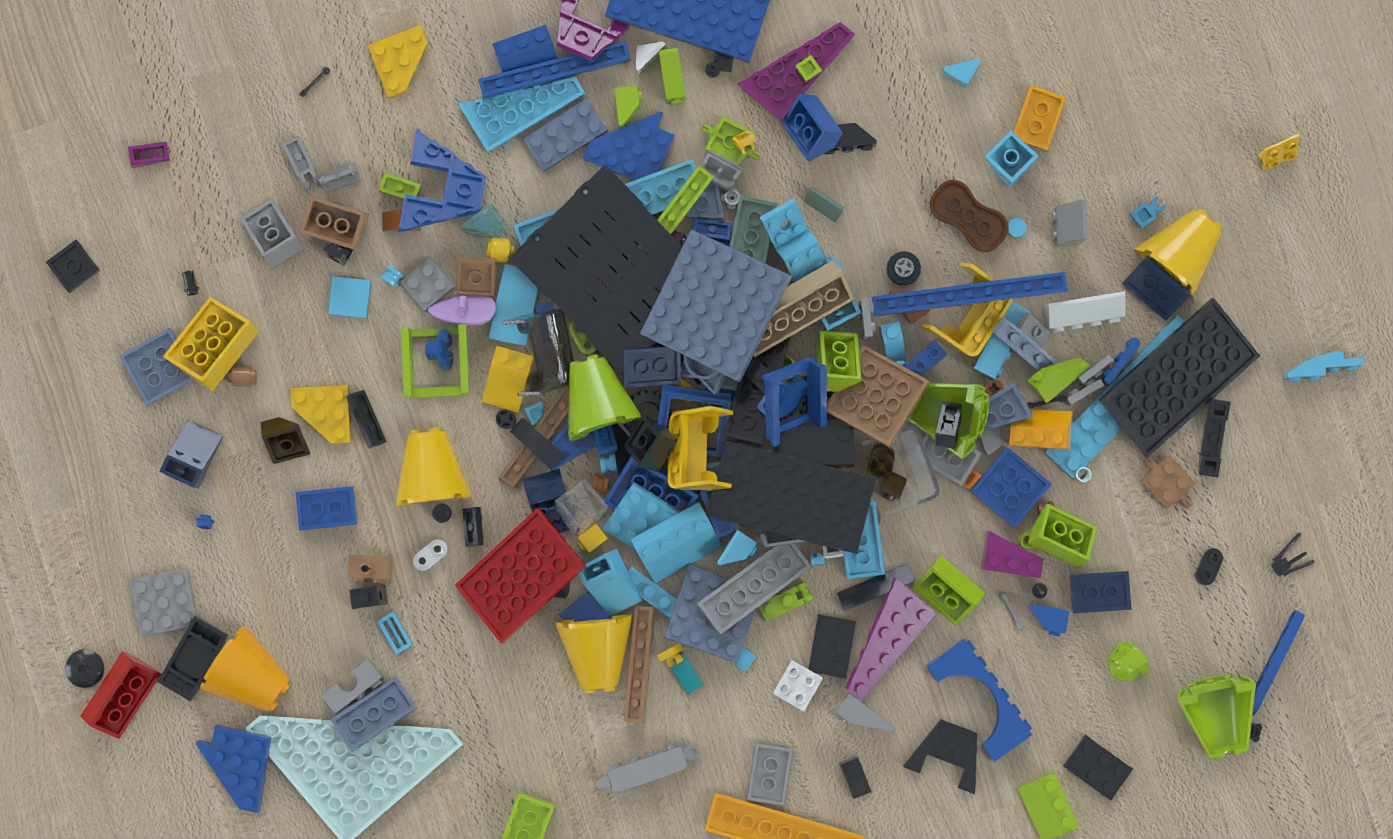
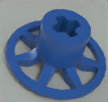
[425,329,454,371]

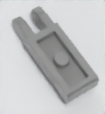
[282,135,321,191]

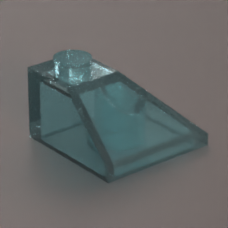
[460,204,508,238]

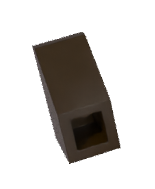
[879,472,907,502]

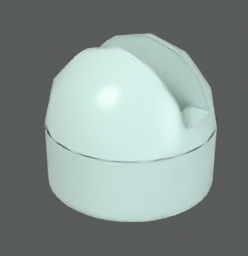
[1076,467,1092,483]

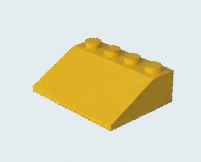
[163,297,260,392]

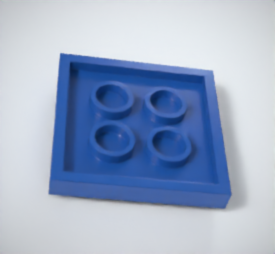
[970,447,1052,528]

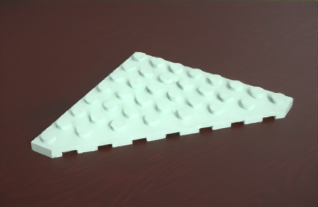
[245,715,464,839]

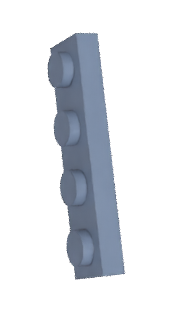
[992,317,1058,371]

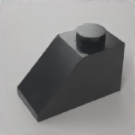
[839,756,872,799]

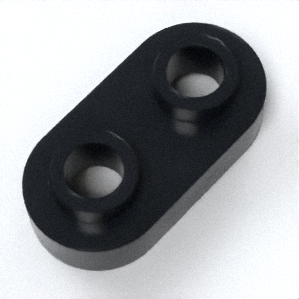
[1195,548,1223,585]

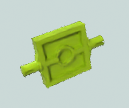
[700,116,761,165]

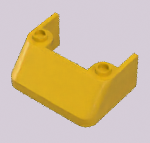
[920,263,1013,356]
[668,406,733,491]

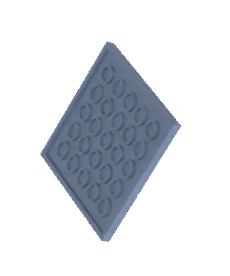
[640,230,792,382]

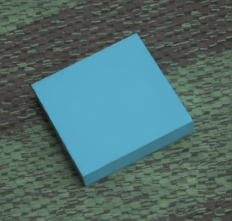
[328,276,371,319]

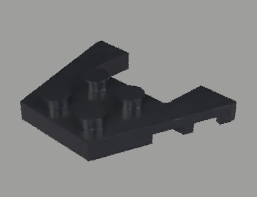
[903,719,977,794]

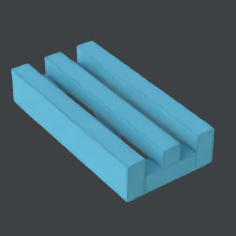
[377,611,413,654]

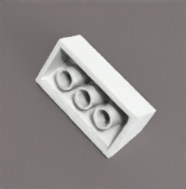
[1043,291,1125,333]

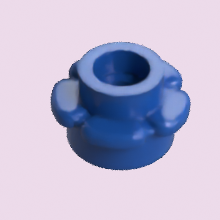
[195,515,215,529]

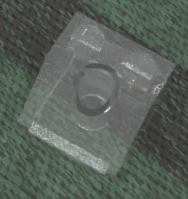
[555,479,609,537]

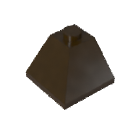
[261,417,310,464]

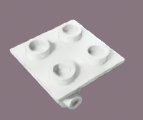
[773,660,823,712]

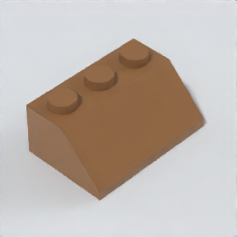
[300,196,369,250]

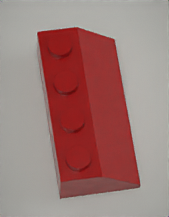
[80,651,161,739]

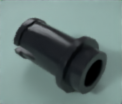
[182,270,199,296]

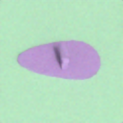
[428,295,496,325]

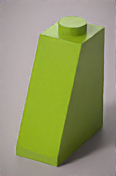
[659,48,685,105]

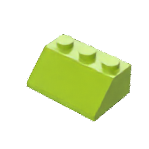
[815,331,861,392]
[1028,504,1097,567]
[912,555,985,626]
[1017,771,1080,839]

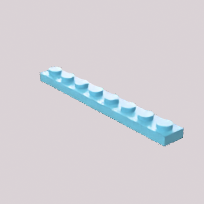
[628,566,757,672]

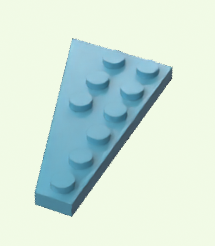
[458,77,585,153]

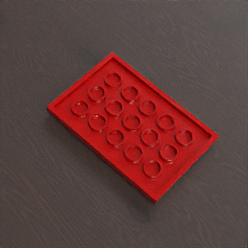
[455,508,586,643]

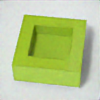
[795,55,822,82]

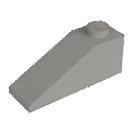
[835,693,896,732]

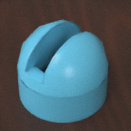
[810,552,826,566]

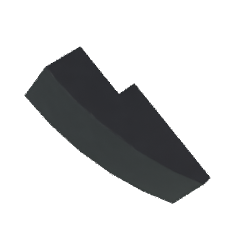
[510,417,565,469]

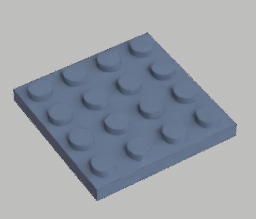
[664,565,755,664]

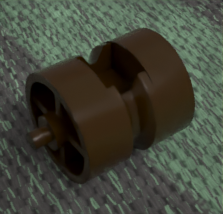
[868,443,895,477]

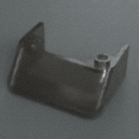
[502,309,574,397]

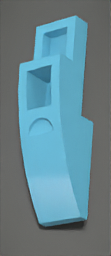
[1283,351,1364,382]

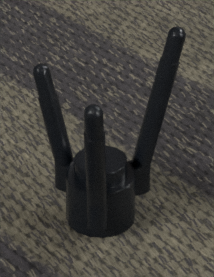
[1271,532,1315,577]

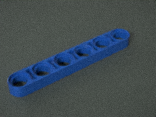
[1252,610,1305,716]

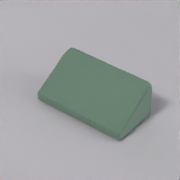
[804,187,844,222]

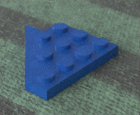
[583,112,675,181]
[196,725,271,813]

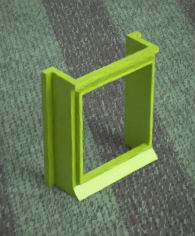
[401,324,469,399]

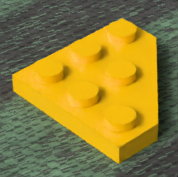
[368,25,428,99]
[290,385,351,444]

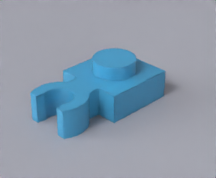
[1129,197,1166,229]

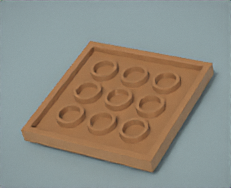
[827,345,930,448]

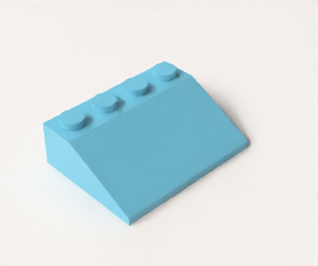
[631,502,723,584]

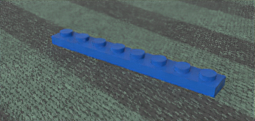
[478,41,631,99]

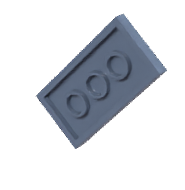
[523,98,608,172]
[330,676,417,752]

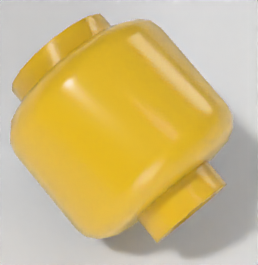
[486,237,514,263]

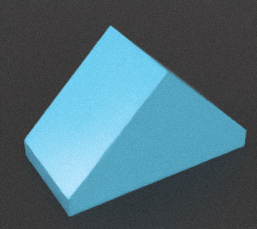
[941,58,981,88]

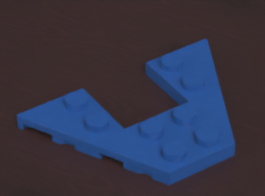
[398,128,486,232]

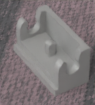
[701,150,744,192]

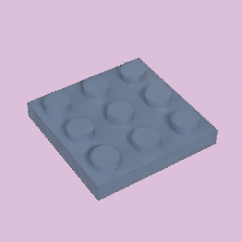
[119,328,194,406]

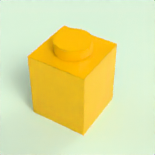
[578,524,608,553]

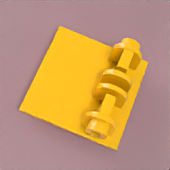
[1257,134,1300,171]

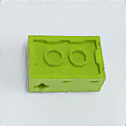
[501,791,556,839]

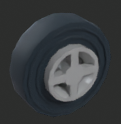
[886,251,921,286]

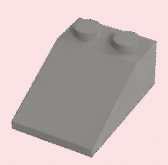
[240,199,304,269]
[1051,200,1087,247]

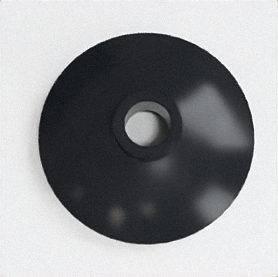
[65,649,104,688]

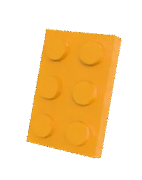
[1013,85,1066,152]

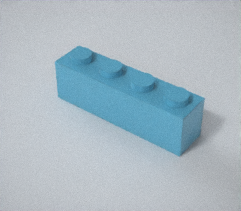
[972,302,1030,380]

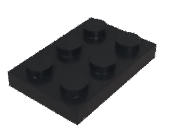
[808,614,856,678]
[1063,735,1133,800]

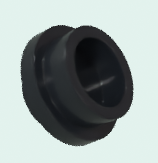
[432,504,452,523]

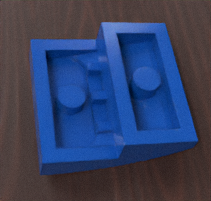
[693,218,732,247]

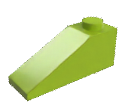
[1027,357,1090,403]

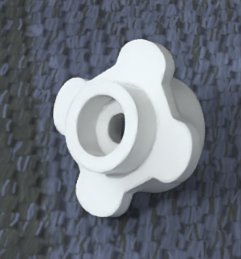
[721,187,743,210]

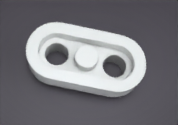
[413,539,448,571]

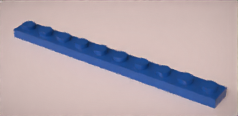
[872,272,1068,317]

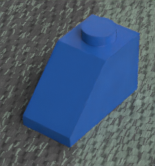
[1028,604,1070,637]

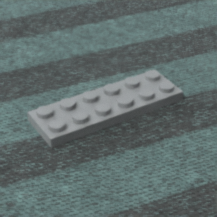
[697,543,812,635]

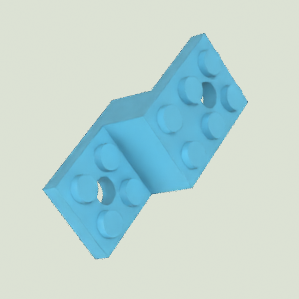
[760,198,827,283]

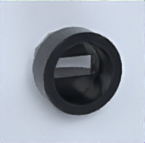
[1032,583,1048,599]

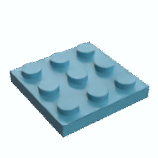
[603,482,680,550]

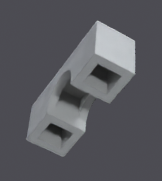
[321,659,384,714]

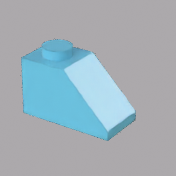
[879,322,906,362]

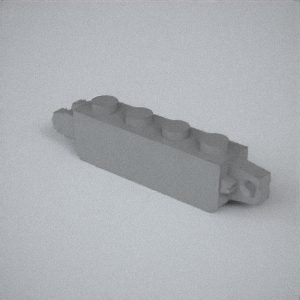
[596,743,700,793]

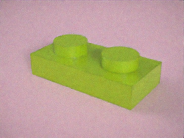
[379,173,421,200]

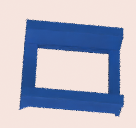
[762,358,827,447]
[657,385,731,457]

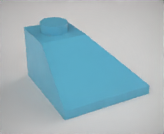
[717,530,758,565]

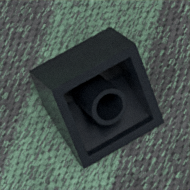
[624,415,677,472]

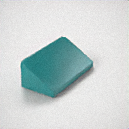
[670,652,704,695]

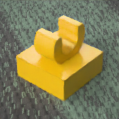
[731,130,756,155]
[657,643,684,667]

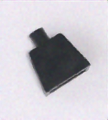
[349,585,388,609]

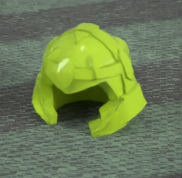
[1108,641,1149,682]

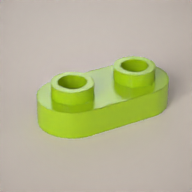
[569,321,597,355]

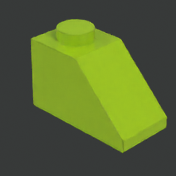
[615,85,643,128]

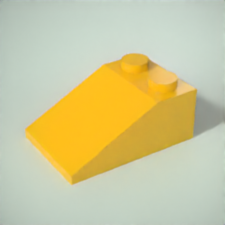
[482,346,535,413]

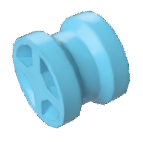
[380,265,404,288]
[599,453,617,474]

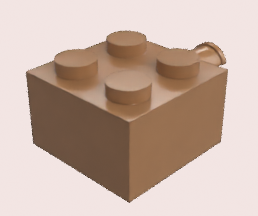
[348,554,393,583]

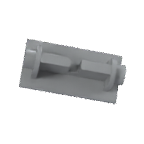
[319,162,361,193]

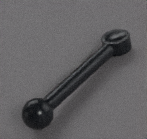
[299,67,330,97]
[1027,395,1065,409]

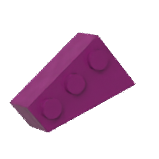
[981,531,1044,578]

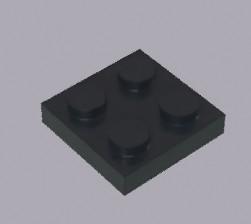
[46,239,100,293]

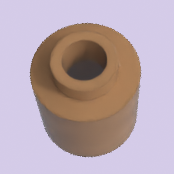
[228,367,257,387]

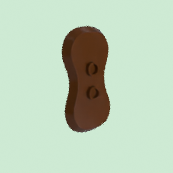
[930,180,1009,252]

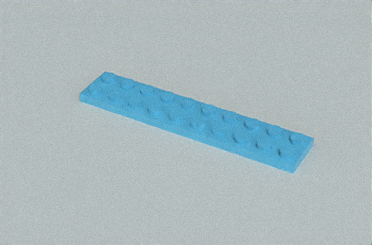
[514,159,706,247]
[1045,315,1185,479]

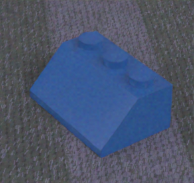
[492,25,558,73]
[782,94,843,161]

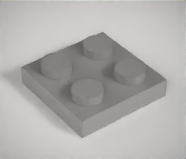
[400,257,454,311]
[859,298,876,341]

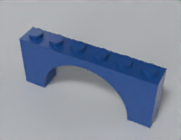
[925,639,1032,762]

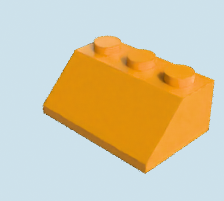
[1009,409,1073,450]

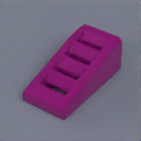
[128,142,170,168]

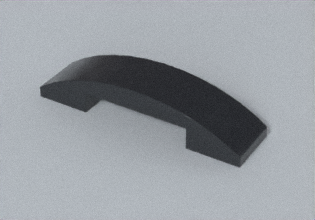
[1198,399,1231,478]

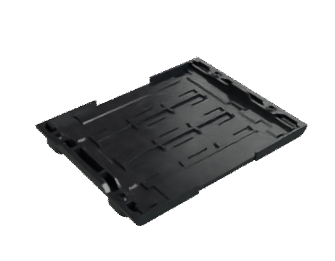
[509,164,683,376]

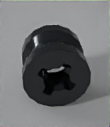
[496,409,516,429]

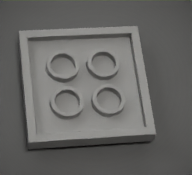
[130,569,197,637]

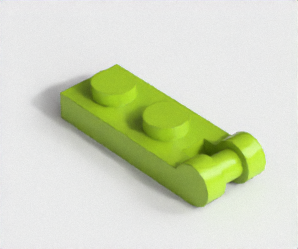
[759,581,815,622]

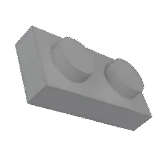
[1065,378,1104,406]

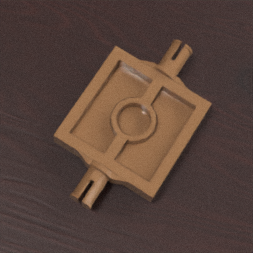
[1140,455,1196,509]

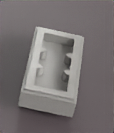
[1017,312,1052,348]
[1076,355,1113,384]

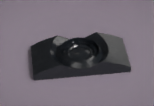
[157,615,228,701]

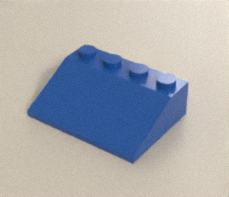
[603,456,700,512]

